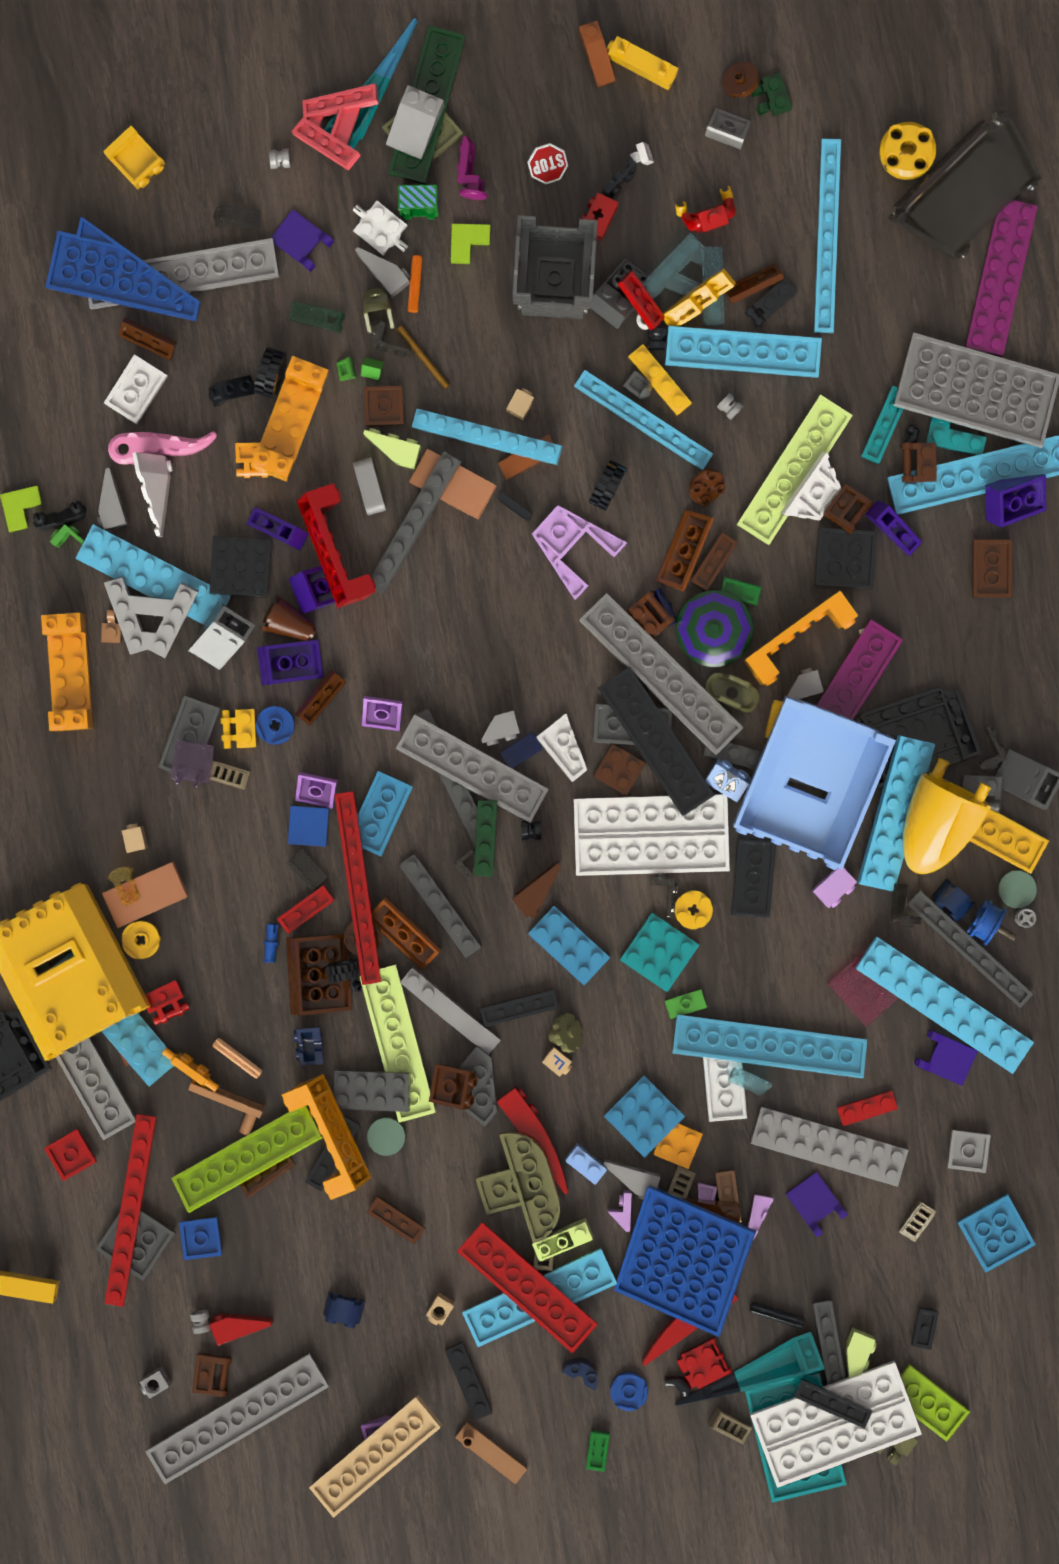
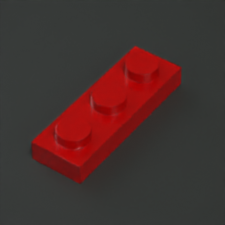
[617,271,665,330]
[277,885,335,934]
[837,1090,898,1126]

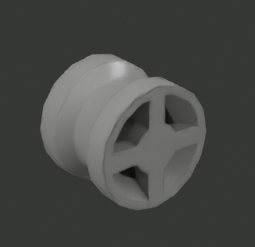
[1014,908,1036,928]

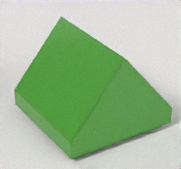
[336,357,357,381]
[361,357,384,381]

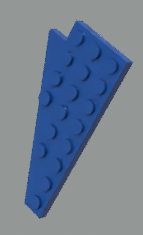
[45,217,201,322]

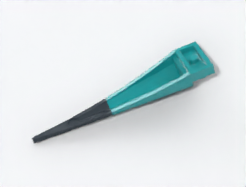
[675,1332,825,1406]

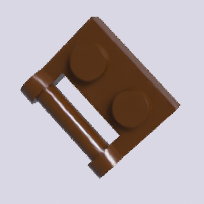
[901,443,937,483]
[823,484,873,534]
[627,590,676,639]
[192,1353,232,1397]

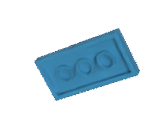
[358,771,413,856]
[528,906,610,985]

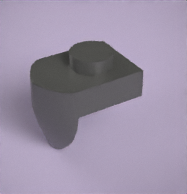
[623,371,652,399]

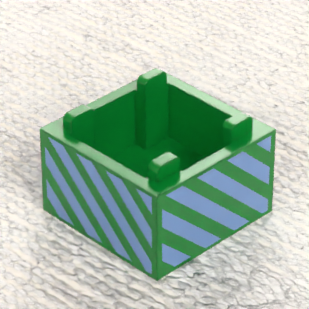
[398,185,439,220]

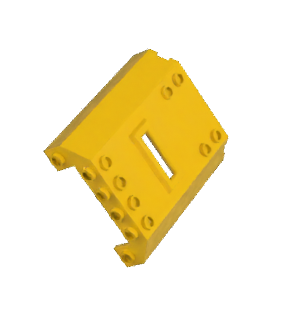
[0,883,151,1061]

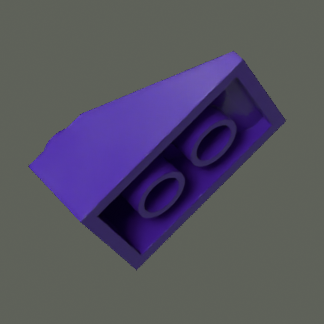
[985,474,1046,527]
[257,640,323,685]

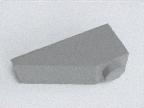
[355,247,410,298]
[97,468,129,531]
[603,1159,660,1200]

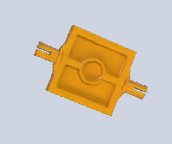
[162,1047,219,1092]

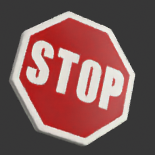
[527,143,568,184]

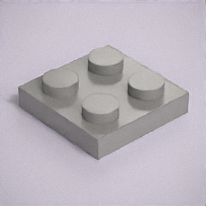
[947,1129,991,1173]

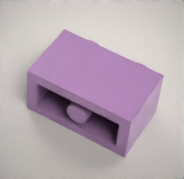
[811,867,857,908]

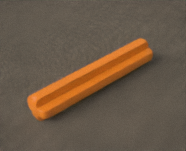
[407,255,423,313]

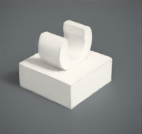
[630,142,654,165]

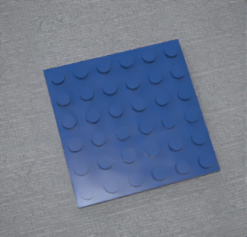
[614,1185,756,1337]

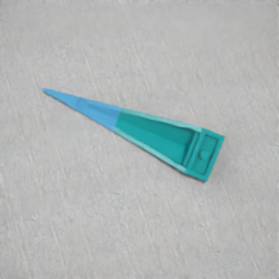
[324,18,418,149]

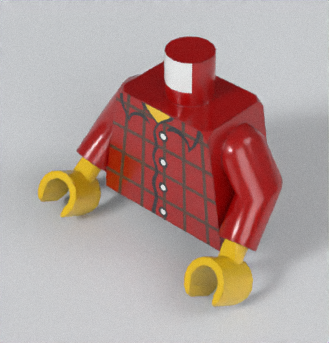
[675,186,736,233]

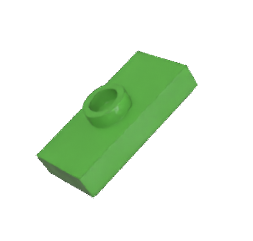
[664,989,707,1019]

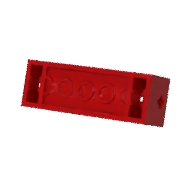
[296,483,376,609]

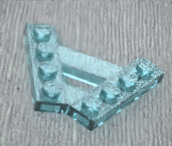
[642,233,724,325]

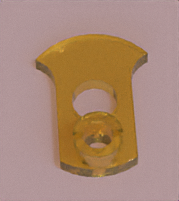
[108,866,140,906]

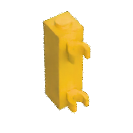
[607,36,678,91]
[0,1271,60,1304]

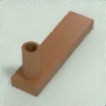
[188,1080,265,1135]
[455,1421,527,1484]

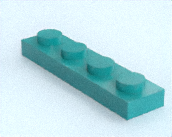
[861,386,903,464]

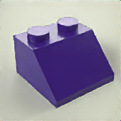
[289,566,335,614]

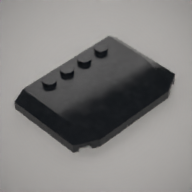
[857,688,982,790]
[0,1011,53,1101]

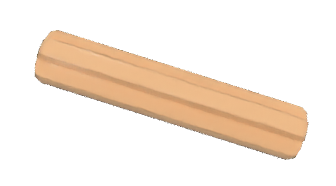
[212,1038,262,1079]

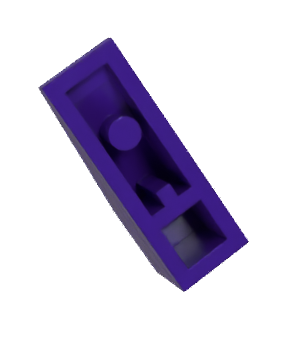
[865,500,922,556]
[246,507,308,551]

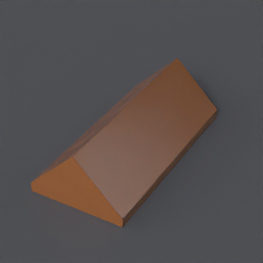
[656,510,714,592]
[372,896,442,970]

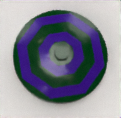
[676,590,753,667]

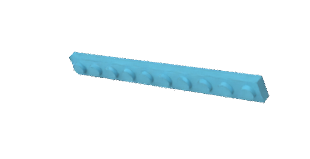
[814,139,841,333]

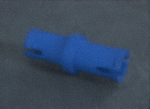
[263,923,279,963]

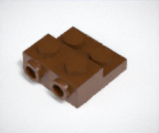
[429,1063,478,1110]

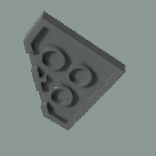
[459,1046,497,1127]

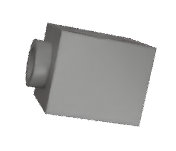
[140,1366,172,1399]

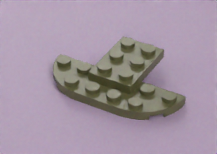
[475,1131,561,1243]

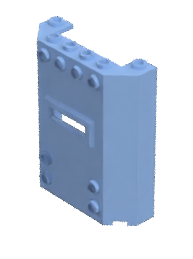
[733,695,896,870]

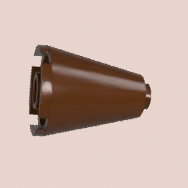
[260,595,316,641]

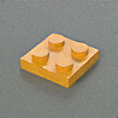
[653,1123,703,1169]

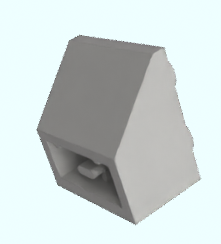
[481,711,520,746]

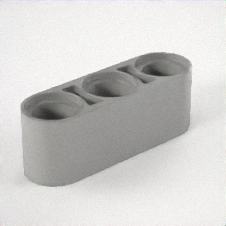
[353,457,386,516]

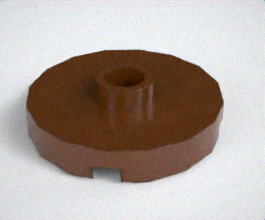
[722,62,760,98]

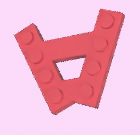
[291,84,379,171]

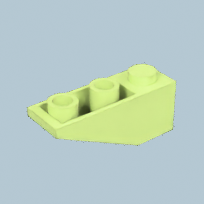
[363,428,421,470]
[532,1218,593,1261]
[845,1327,877,1378]

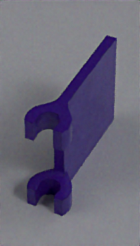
[271,210,334,272]
[914,1030,978,1086]
[786,1172,848,1237]

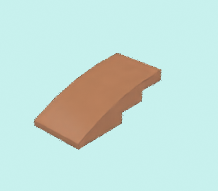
[409,449,497,520]
[102,862,189,928]

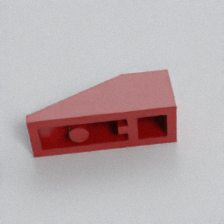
[209,1313,274,1346]

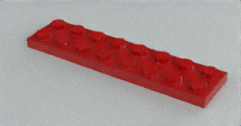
[457,1221,598,1353]

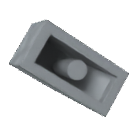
[786,668,824,700]

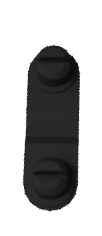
[33,501,86,531]

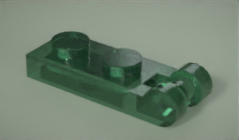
[288,301,346,333]

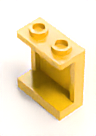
[103,126,165,190]

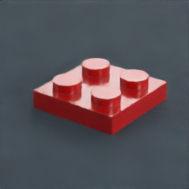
[44,1128,97,1181]

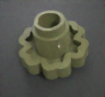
[548,1013,583,1053]

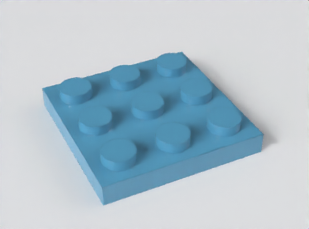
[604,1075,686,1158]
[957,1193,1036,1273]

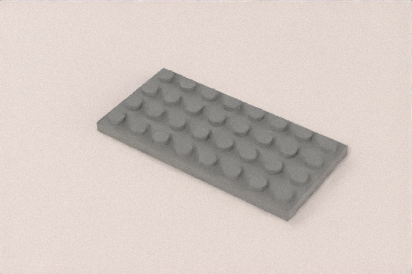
[893,332,1059,448]

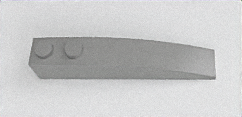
[400,966,501,1055]

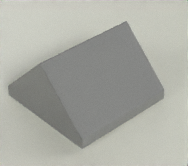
[705,108,751,150]

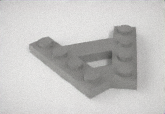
[104,576,199,658]

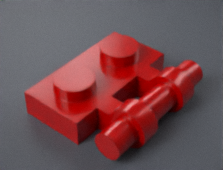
[145,979,190,1025]

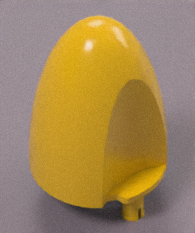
[903,758,991,874]

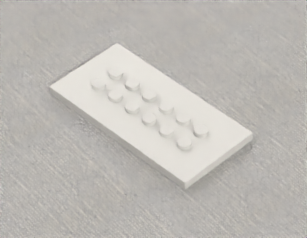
[574,794,730,876]
[750,1361,922,1488]

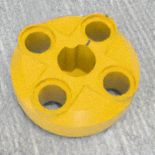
[879,122,936,180]

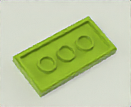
[900,1363,970,1442]

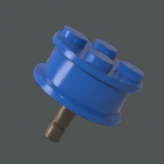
[967,899,1017,945]

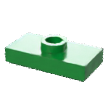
[721,577,762,606]
[586,1430,610,1472]

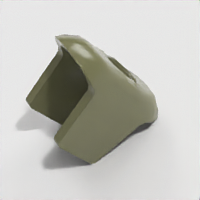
[363,288,394,333]
[705,673,759,713]

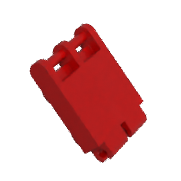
[677,1337,732,1389]

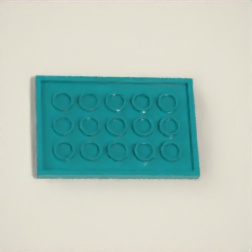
[745,1372,847,1503]

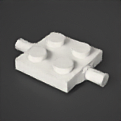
[353,201,408,256]

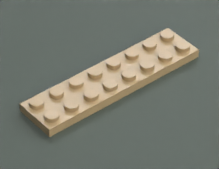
[309,1395,443,1518]

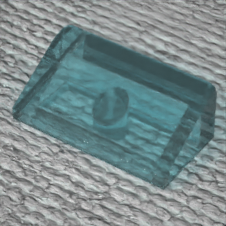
[728,1067,772,1095]

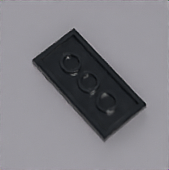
[731,838,776,918]

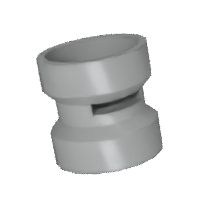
[269,148,291,169]
[717,393,744,420]
[190,1310,211,1334]

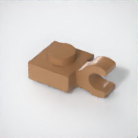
[101,610,122,643]

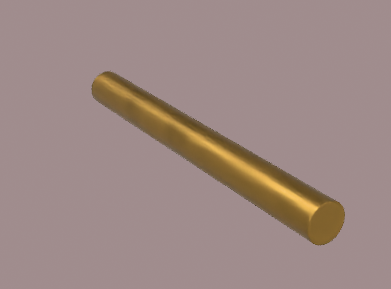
[396,325,450,390]

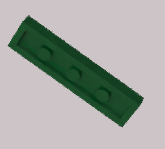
[474,799,498,877]

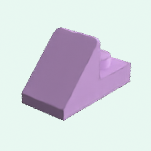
[607,1190,632,1232]

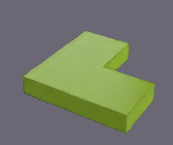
[451,224,490,264]
[0,486,43,532]

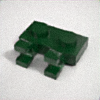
[751,72,793,117]

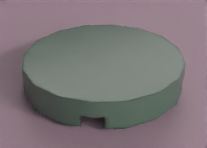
[998,870,1037,908]
[367,1117,405,1156]

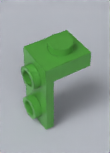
[50,524,86,548]

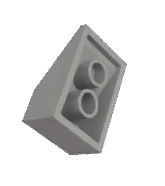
[386,85,444,160]

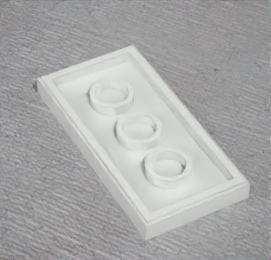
[703,1058,747,1122]

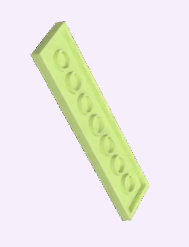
[737,395,853,545]
[359,964,436,1122]

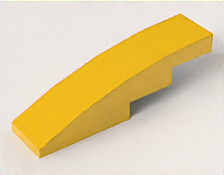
[663,268,736,327]

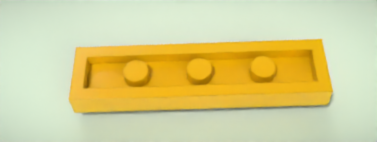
[628,344,692,416]

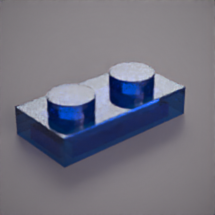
[500,733,543,768]

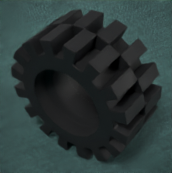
[326,959,361,982]

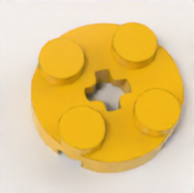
[674,890,713,929]
[122,920,161,959]

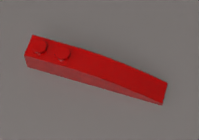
[497,1086,568,1194]
[642,1293,738,1366]

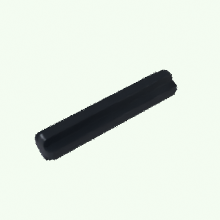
[749,1302,805,1329]

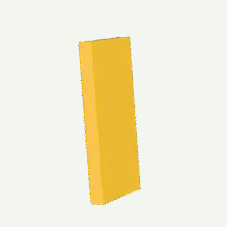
[970,809,1049,874]

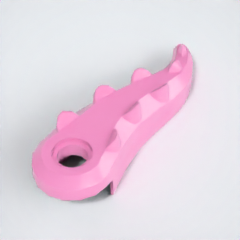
[108,431,217,465]

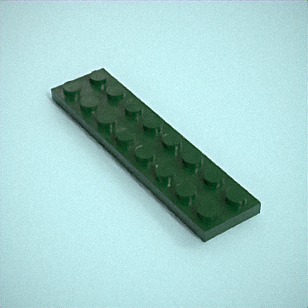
[388,25,466,185]

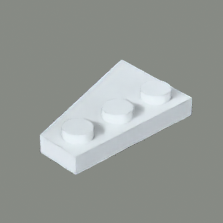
[536,714,587,782]

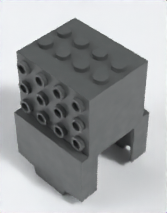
[513,215,598,319]

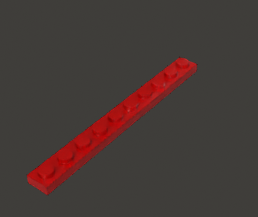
[334,791,382,985]
[104,1113,157,1307]

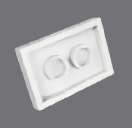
[104,354,168,424]

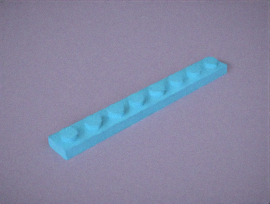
[574,370,713,470]
[412,409,563,465]

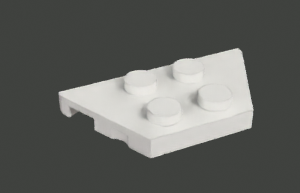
[781,451,841,520]

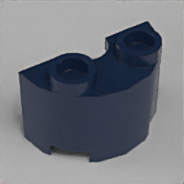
[932,879,975,922]
[294,1027,324,1066]
[323,1292,365,1328]
[562,1357,598,1391]

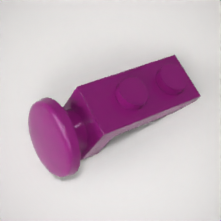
[457,136,488,200]

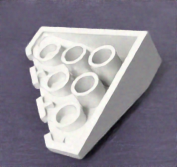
[132,452,173,538]

